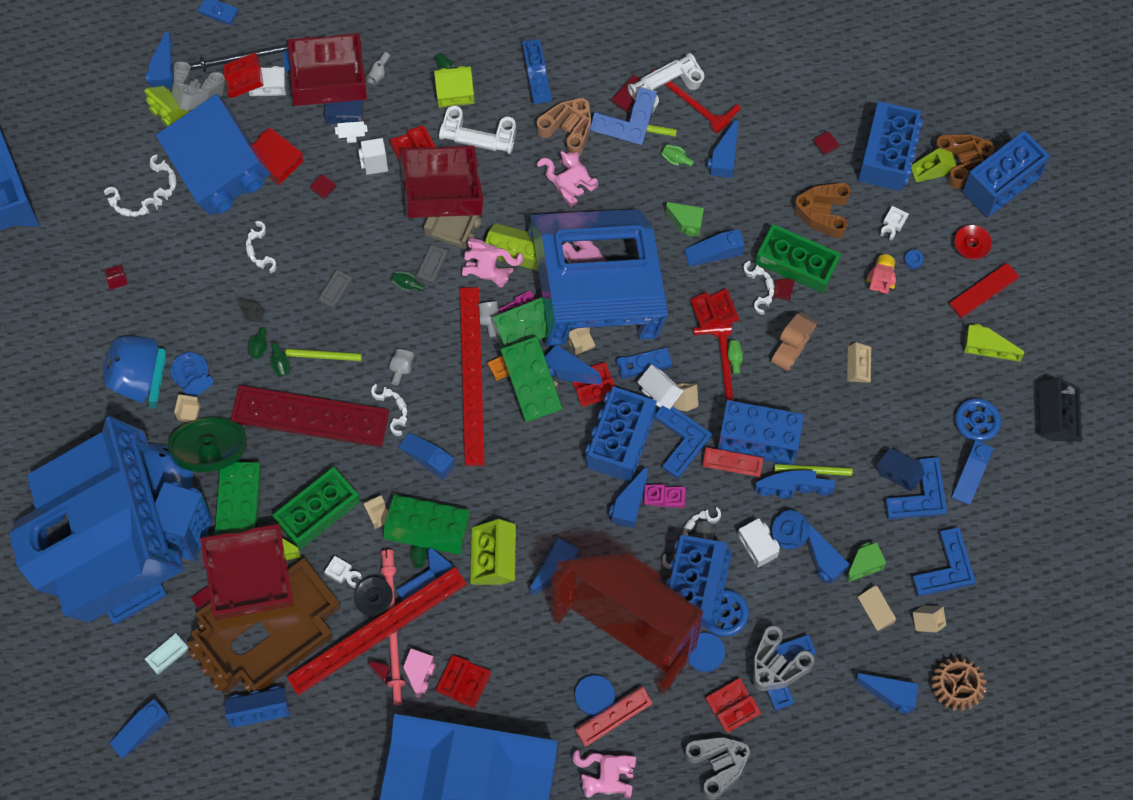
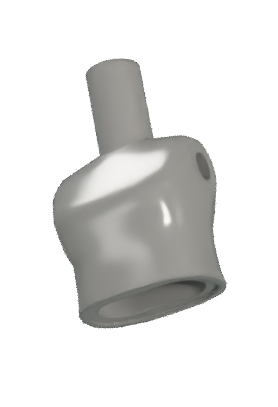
[366,52,390,86]
[478,301,500,338]
[389,349,415,386]

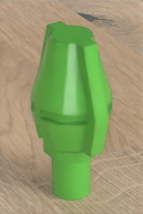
[662,145,694,167]
[728,340,743,374]

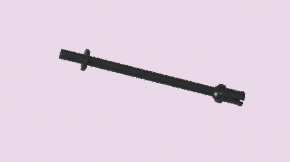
[189,34,326,72]

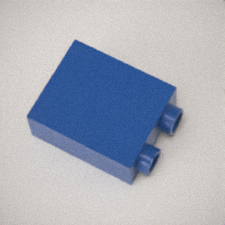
[156,94,271,215]

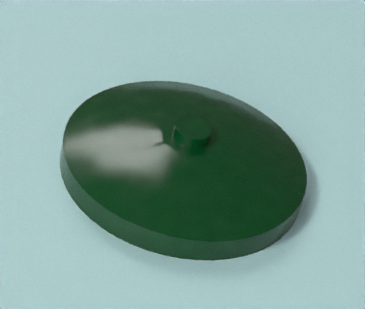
[168,417,247,472]

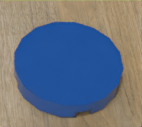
[170,352,209,389]
[772,510,810,550]
[685,633,726,673]
[575,675,615,716]

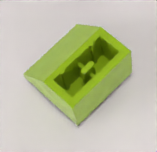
[434,66,474,108]
[144,86,189,127]

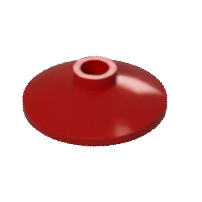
[954,225,992,260]

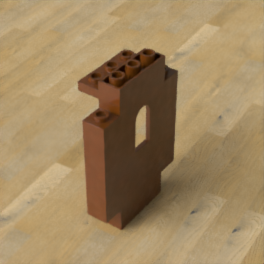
[187,558,341,694]

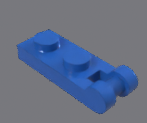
[616,348,672,379]

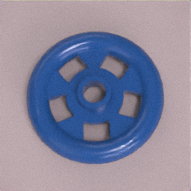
[955,398,1001,442]
[706,590,749,637]

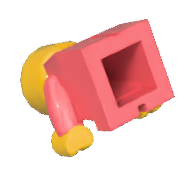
[866,254,896,294]

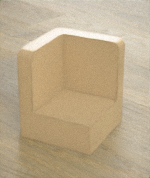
[567,328,595,355]
[672,382,698,411]
[174,395,201,422]
[364,496,388,529]
[913,605,946,633]

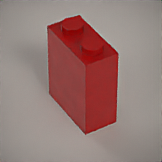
[253,128,304,185]

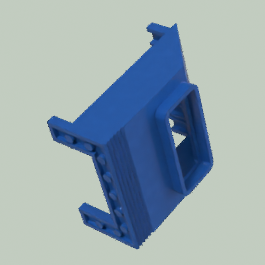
[528,209,668,346]

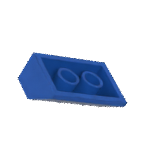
[225,687,291,728]

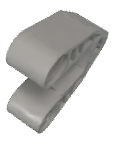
[172,61,225,111]
[753,626,814,691]
[685,737,750,800]

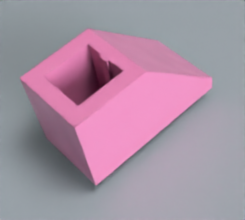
[404,649,436,698]

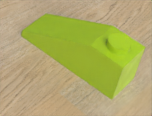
[964,324,1024,362]

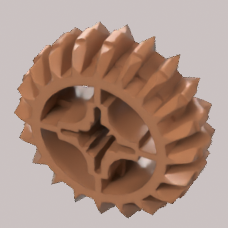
[931,657,986,712]

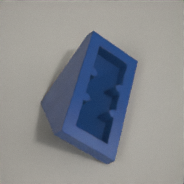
[428,548,461,579]

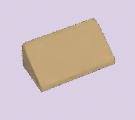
[847,342,871,383]
[858,585,896,631]

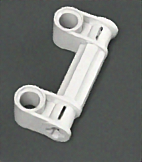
[628,53,704,113]
[439,106,516,154]

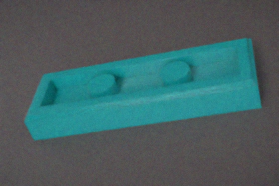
[148,348,166,409]

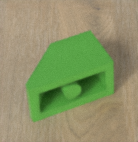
[666,202,704,236]
[847,543,887,582]

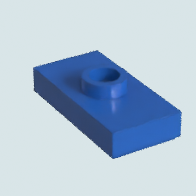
[198,0,239,26]
[397,569,437,601]

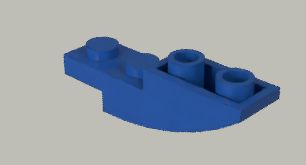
[522,39,552,104]
[755,470,835,499]

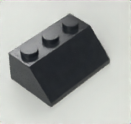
[1038,377,1082,442]

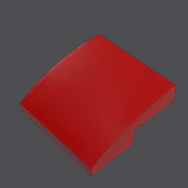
[223,52,264,99]
[389,125,436,163]
[690,288,740,329]
[572,362,615,407]
[435,655,491,709]
[704,678,761,733]

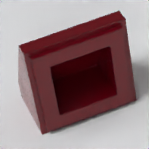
[104,264,128,290]
[772,279,795,301]
[369,661,390,685]

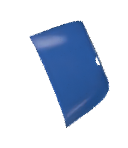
[103,336,158,403]
[140,443,193,495]

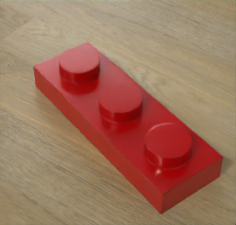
[703,447,763,477]

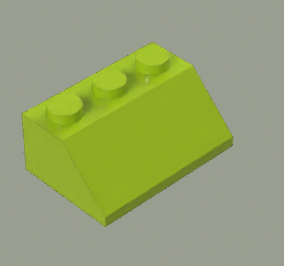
[485,223,538,270]
[470,519,516,585]

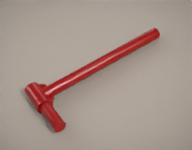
[652,69,741,134]
[693,324,734,403]

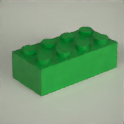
[756,224,841,294]
[491,297,548,348]
[501,337,564,422]
[215,462,262,536]
[272,467,360,551]
[384,495,470,555]

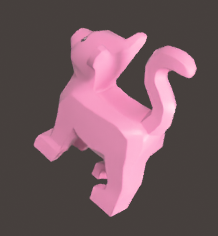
[537,151,598,207]
[462,238,523,287]
[562,241,607,264]
[572,750,636,798]

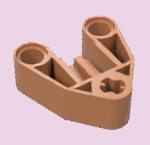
[537,98,591,156]
[771,312,818,372]

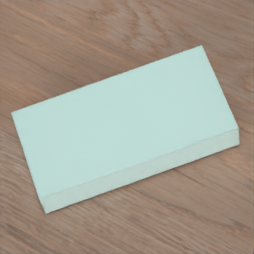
[145,633,189,675]

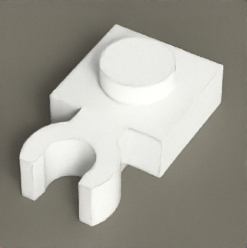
[880,206,909,240]
[324,556,362,588]

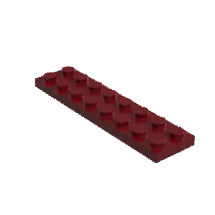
[231,385,390,448]

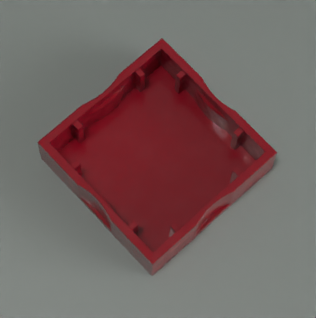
[287,33,367,106]
[400,146,483,218]
[200,524,294,621]

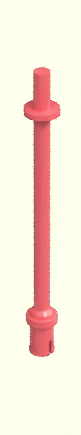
[381,550,405,705]

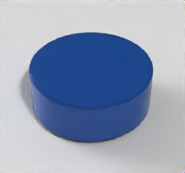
[904,250,924,269]

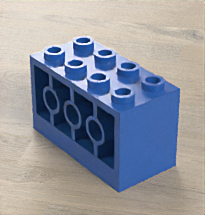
[858,101,923,191]
[963,130,1050,218]
[585,387,657,483]
[718,400,804,465]
[155,482,213,562]
[662,535,732,629]

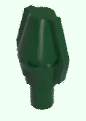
[435,53,455,69]
[391,271,425,292]
[248,327,268,359]
[270,343,290,377]
[410,545,427,569]

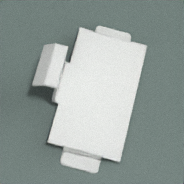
[335,121,367,143]

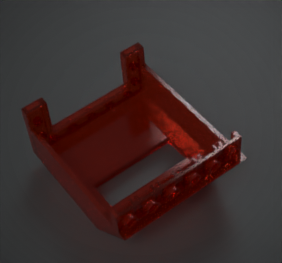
[551,552,703,695]

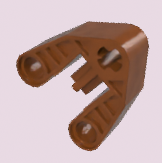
[934,135,994,189]
[794,183,851,238]

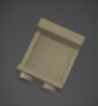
[424,215,482,249]

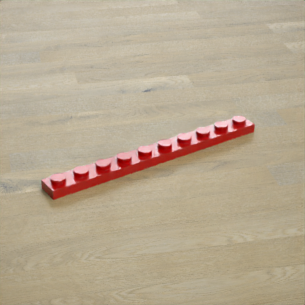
[460,287,485,467]
[287,567,467,696]

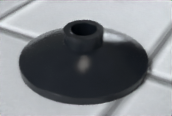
[354,577,393,616]

